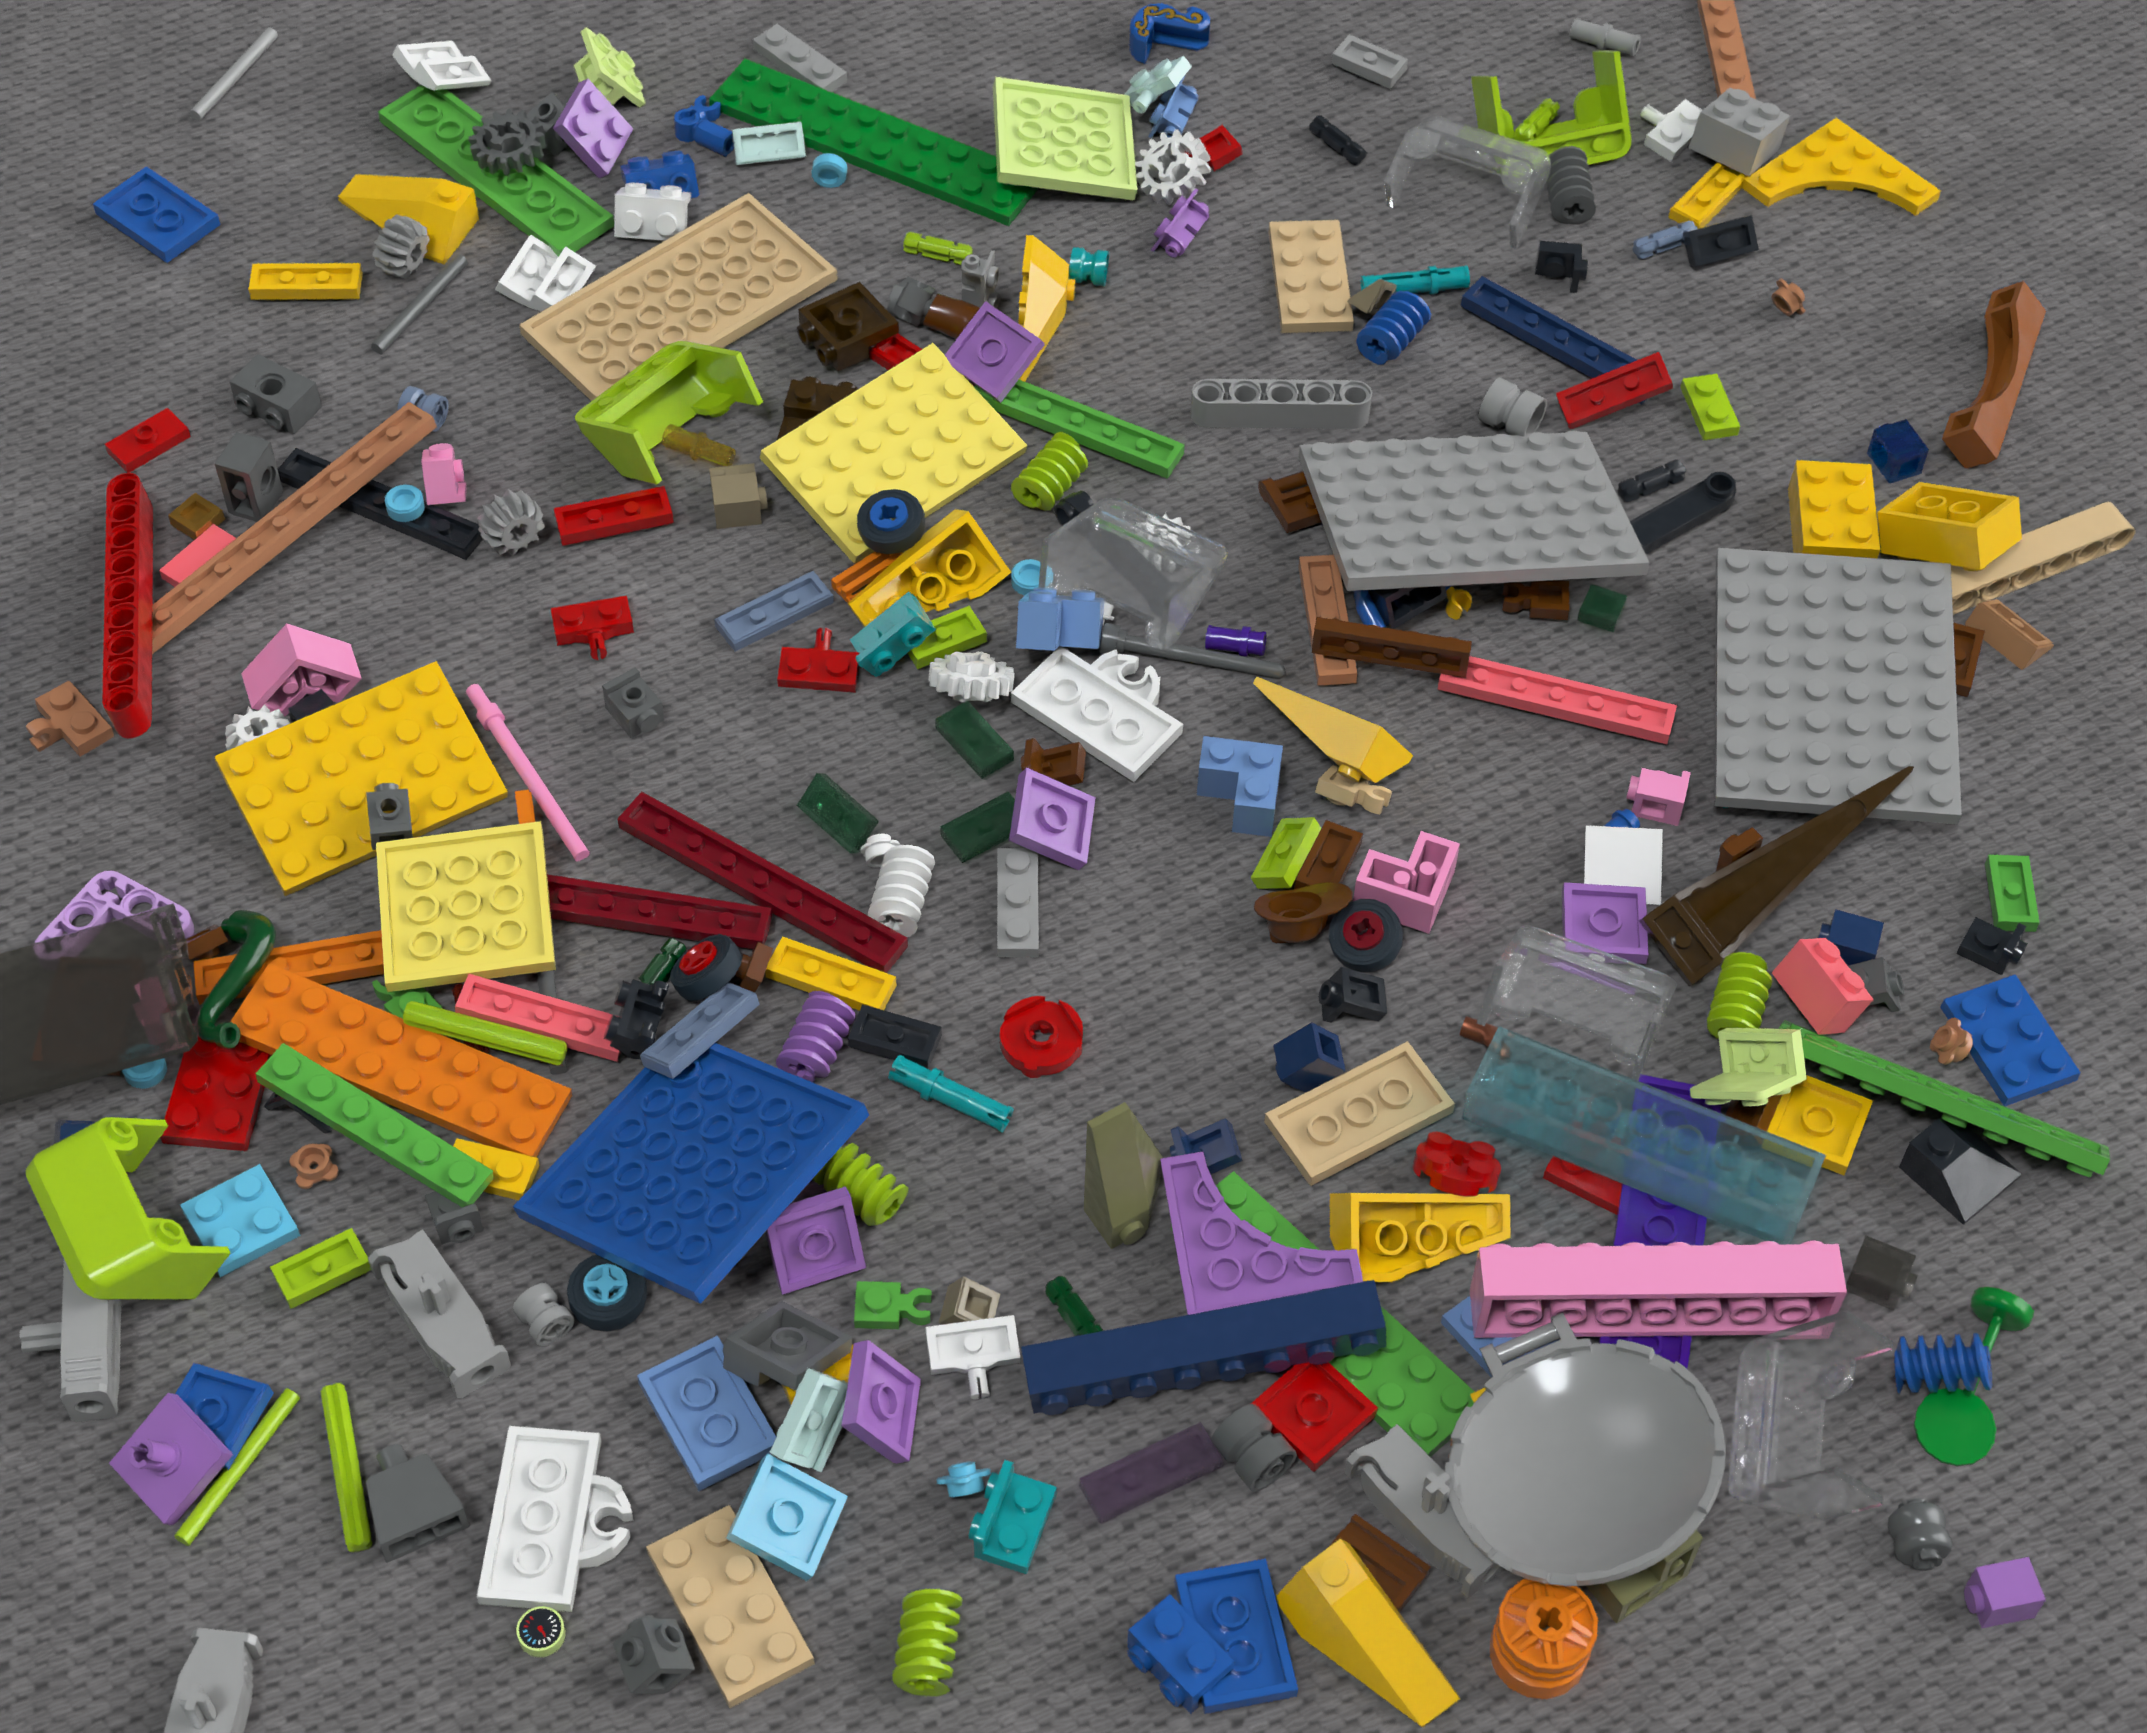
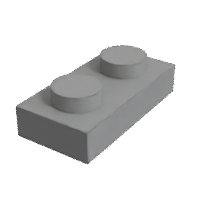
[1332,34,1408,89]

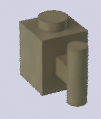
[709,463,768,529]

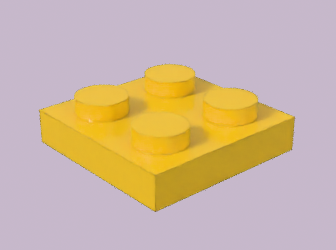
[1763,1075,1873,1176]

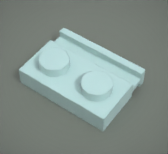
[770,1368,848,1472]

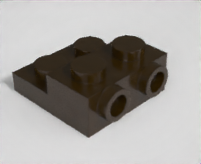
[797,282,899,372]
[776,376,858,441]

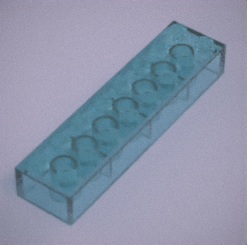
[1462,1026,1826,1245]

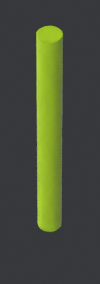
[174,1388,300,1546]

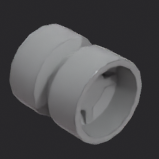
[1478,377,1547,437]

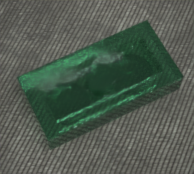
[935,701,1014,779]
[796,773,879,854]
[940,791,1015,863]

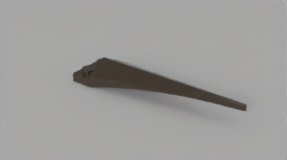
[1639,766,1914,986]

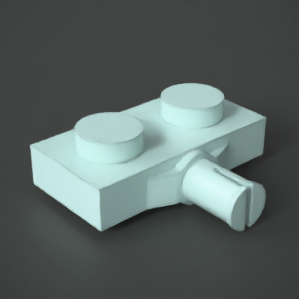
[1124,56,1192,113]

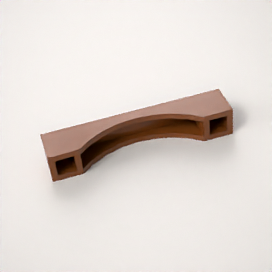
[1942,281,2046,469]

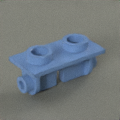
[1148,76,1198,138]

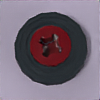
[1329,899,1403,972]

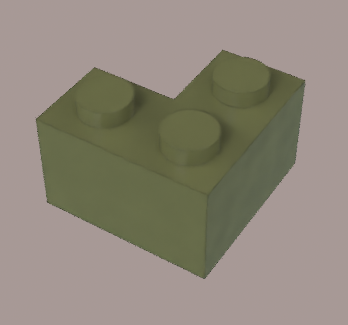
[1585,1530,1703,1624]

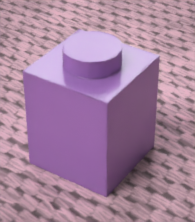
[1964,1557,2046,1628]

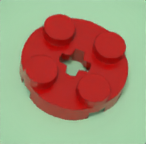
[1000,996,1083,1078]
[1413,1132,1501,1197]

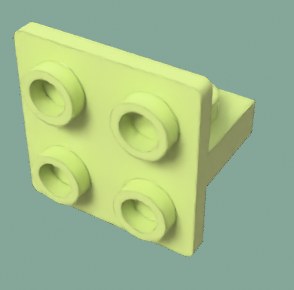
[574,27,645,108]

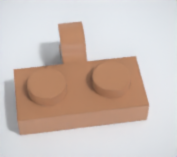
[26,681,114,757]

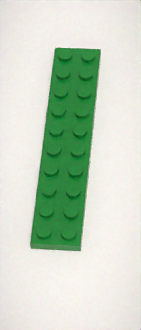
[709,59,1038,226]

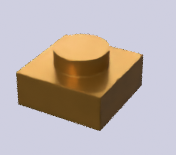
[168,493,225,540]

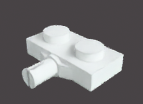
[1640,99,1702,162]
[925,1315,1020,1399]

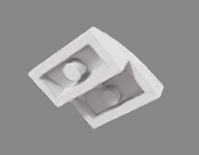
[393,41,491,90]
[495,234,596,311]

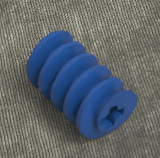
[1356,291,1431,365]
[1895,1333,1992,1393]

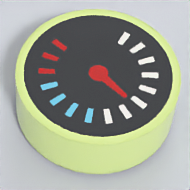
[516,1606,566,1657]

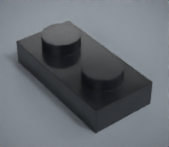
[1683,215,1759,267]
[848,1004,942,1069]

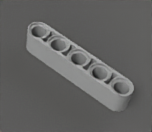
[1190,379,1372,429]

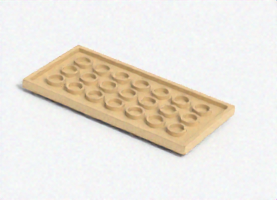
[519,193,837,401]

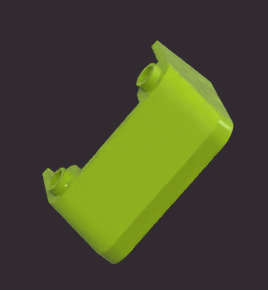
[1471,51,1632,179]
[575,341,763,484]
[25,1117,231,1299]

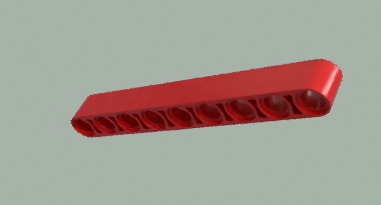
[102,473,153,739]

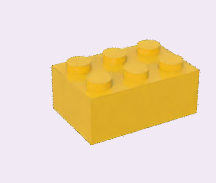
[1788,460,1880,559]
[1877,482,2022,571]

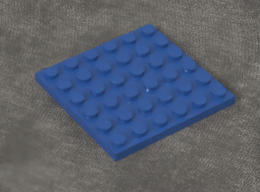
[513,1043,869,1304]

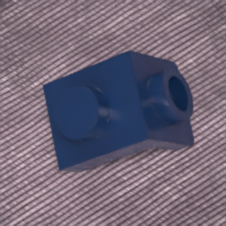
[1170,1118,1243,1175]

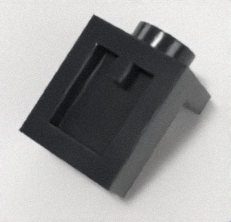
[1535,241,1588,293]
[1956,917,2028,975]
[1319,967,1387,1023]

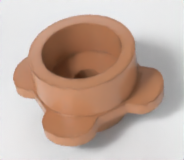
[1771,279,1805,316]
[1930,1017,1973,1065]
[290,1144,339,1189]

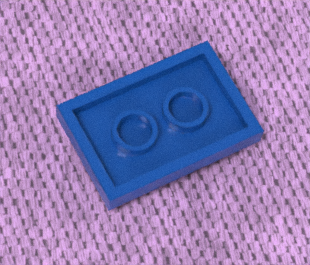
[93,166,221,263]
[1940,974,2081,1106]
[1174,1558,1298,1714]

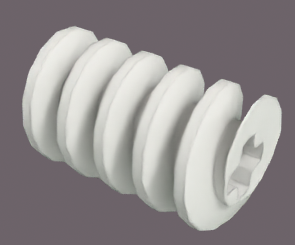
[868,845,935,937]

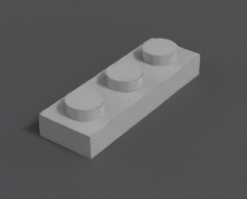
[752,24,847,92]
[997,848,1039,957]

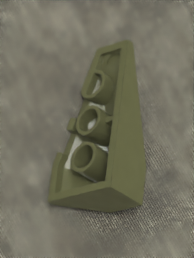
[1084,1102,1163,1249]

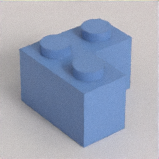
[1016,587,1104,651]
[1197,736,1283,837]

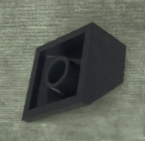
[1899,1118,2022,1225]

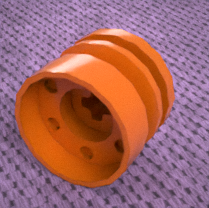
[1490,1578,1598,1699]

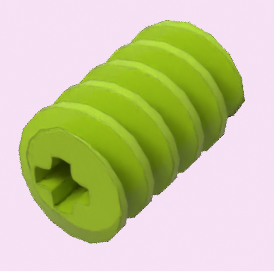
[1011,432,1088,511]
[1707,952,1773,1039]
[812,1143,909,1226]
[892,1589,962,1697]

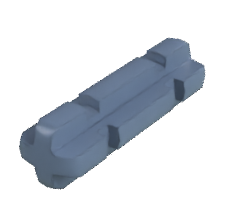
[1632,220,1698,259]

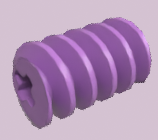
[776,991,856,1082]

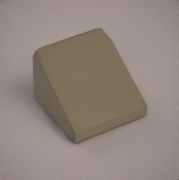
[1347,279,1397,315]
[939,1276,1000,1325]

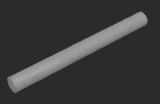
[189,27,278,121]

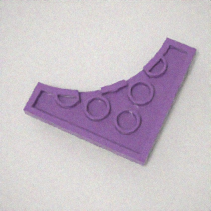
[1160,1152,1363,1315]

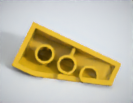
[338,174,479,265]
[1253,676,1413,783]
[1330,1193,1511,1282]

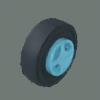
[567,1255,648,1332]

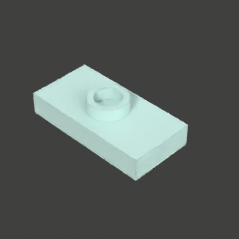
[732,122,806,165]

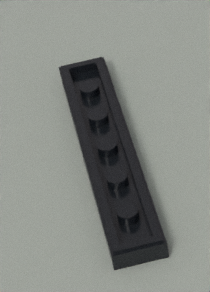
[278,448,483,560]

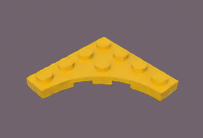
[1742,118,1941,216]

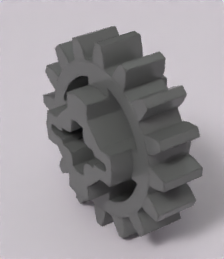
[468,109,547,175]

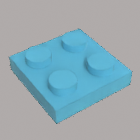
[180,1164,300,1277]
[726,1453,848,1581]

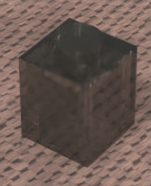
[1846,1235,1918,1311]

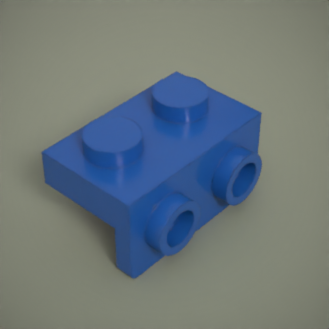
[620,151,699,198]
[1127,1594,1235,1714]

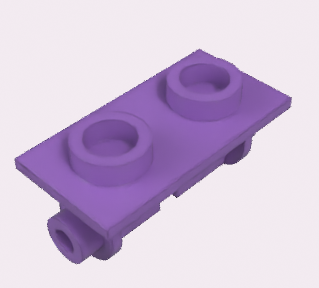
[1151,188,1209,257]

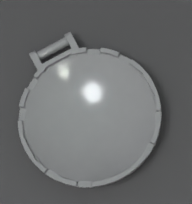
[1445,1312,1726,1586]

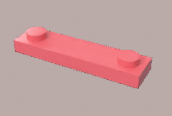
[455,974,621,1062]

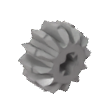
[373,214,429,279]
[477,489,545,556]

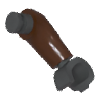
[888,277,981,340]

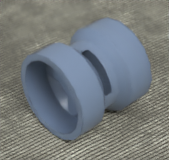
[397,386,449,432]

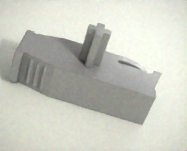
[368,1229,511,1398]
[20,1260,121,1422]
[1344,1424,1504,1598]
[164,1628,263,1733]

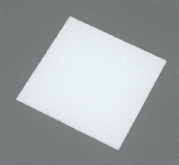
[1584,826,1663,905]

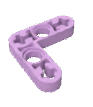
[34,871,194,970]

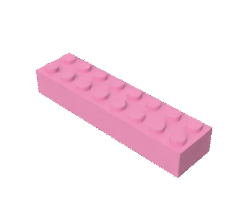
[1470,1241,1847,1338]

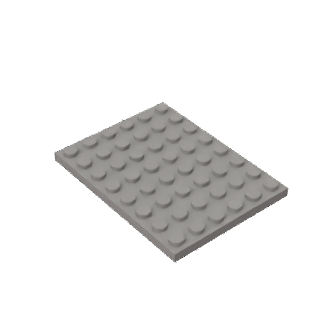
[1298,431,1649,591]
[1714,548,1962,824]

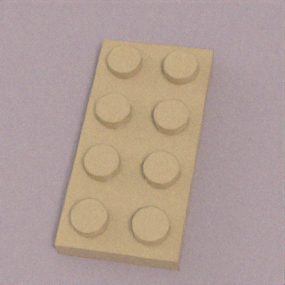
[1268,220,1354,333]
[1264,1041,1455,1186]
[646,1505,814,1708]

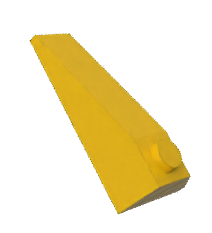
[1018,235,1075,382]
[848,509,1012,627]
[1275,1538,1461,1727]

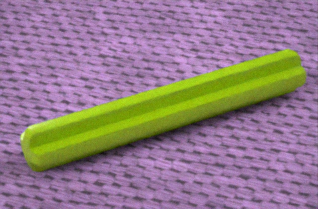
[403,1001,567,1065]
[321,1383,372,1553]

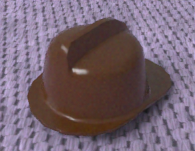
[1254,882,1353,944]

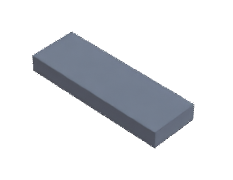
[714,571,834,652]
[640,982,760,1079]

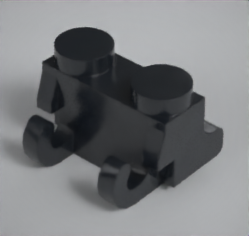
[604,979,669,1060]

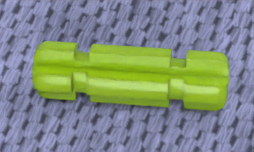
[1513,98,1560,142]
[903,232,972,265]

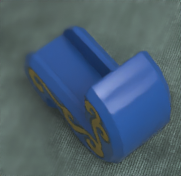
[1129,3,1210,64]

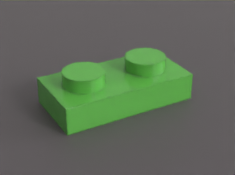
[1985,855,2040,932]

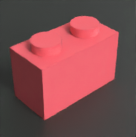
[1772,938,1874,1035]

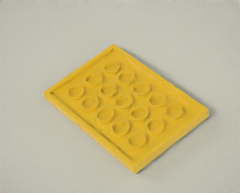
[214,661,508,896]

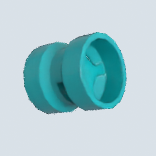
[1069,247,1109,286]

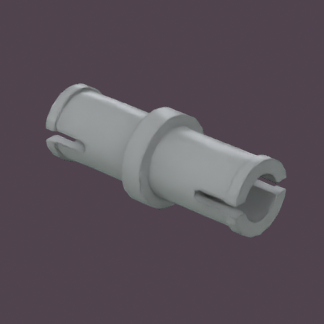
[1570,18,1641,57]

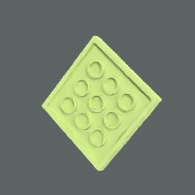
[993,77,1137,200]

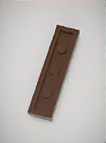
[1312,617,1472,678]

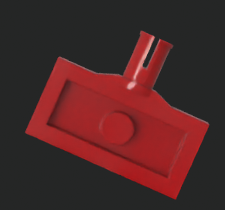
[550,595,634,660]
[777,628,859,693]

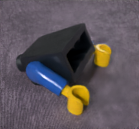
[1354,585,1472,629]

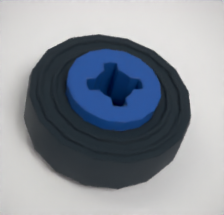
[857,489,925,554]

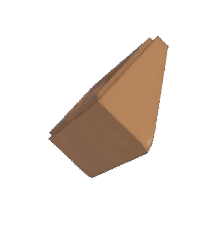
[1965,599,2054,670]

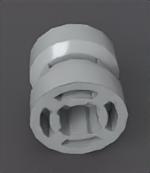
[513,1283,574,1346]

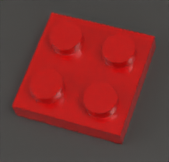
[1251,1362,1378,1472]

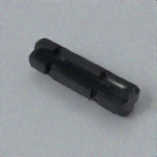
[1309,115,1367,165]
[1617,459,1687,503]

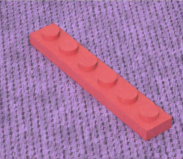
[1437,656,1677,744]

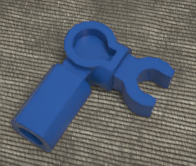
[674,95,734,157]

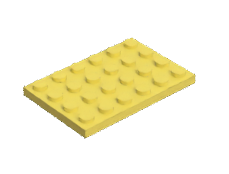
[760,343,1027,564]

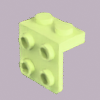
[1690,1028,1807,1106]

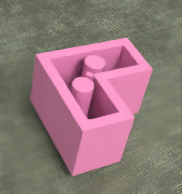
[241,623,362,717]
[1353,831,1460,934]

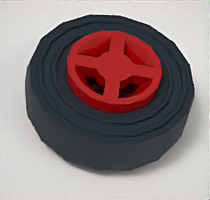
[670,934,742,1001]

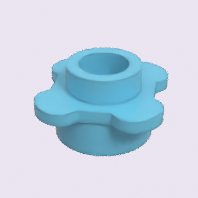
[936,1462,991,1497]

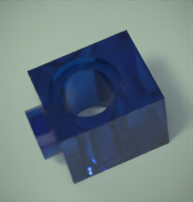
[1867,419,1929,484]

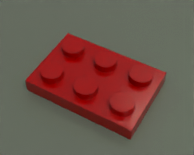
[160,1027,272,1151]

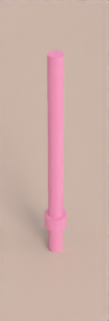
[466,684,589,862]

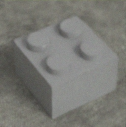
[1689,88,1791,176]

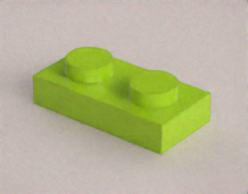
[1680,373,1740,441]
[907,606,987,669]
[1251,817,1321,889]
[270,1228,371,1309]

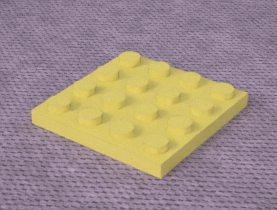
[376,821,556,992]

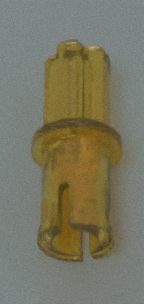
[662,424,736,466]

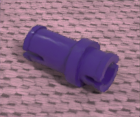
[1205,625,1267,657]

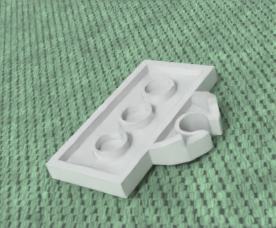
[1011,646,1183,782]
[477,1426,633,1612]

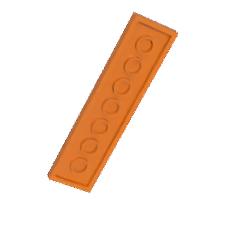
[230,963,572,1158]

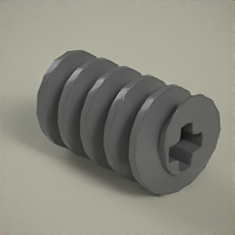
[1544,146,1596,224]

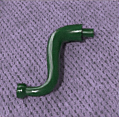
[195,910,276,1048]

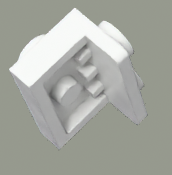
[614,183,691,241]

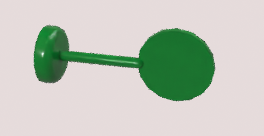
[1914,1287,2034,1466]

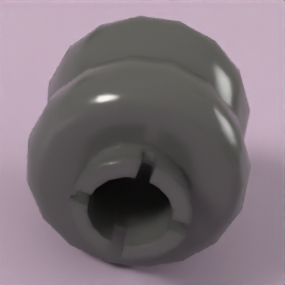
[1888,1498,1952,1570]

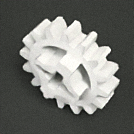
[1135,130,1211,205]
[929,651,1015,702]

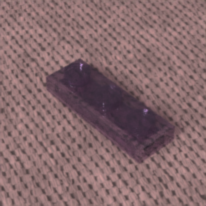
[1079,1422,1222,1524]

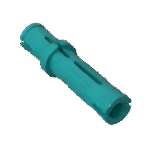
[1360,265,1470,295]
[888,1055,1014,1132]

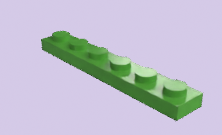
[974,380,1185,479]
[256,1043,494,1207]

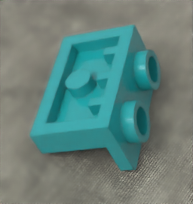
[850,591,936,677]
[968,1460,1057,1574]

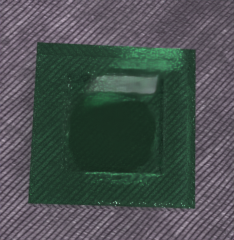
[1577,584,1628,633]

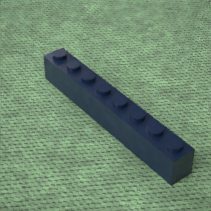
[1021,1280,1386,1415]

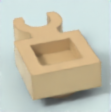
[1315,765,1392,814]

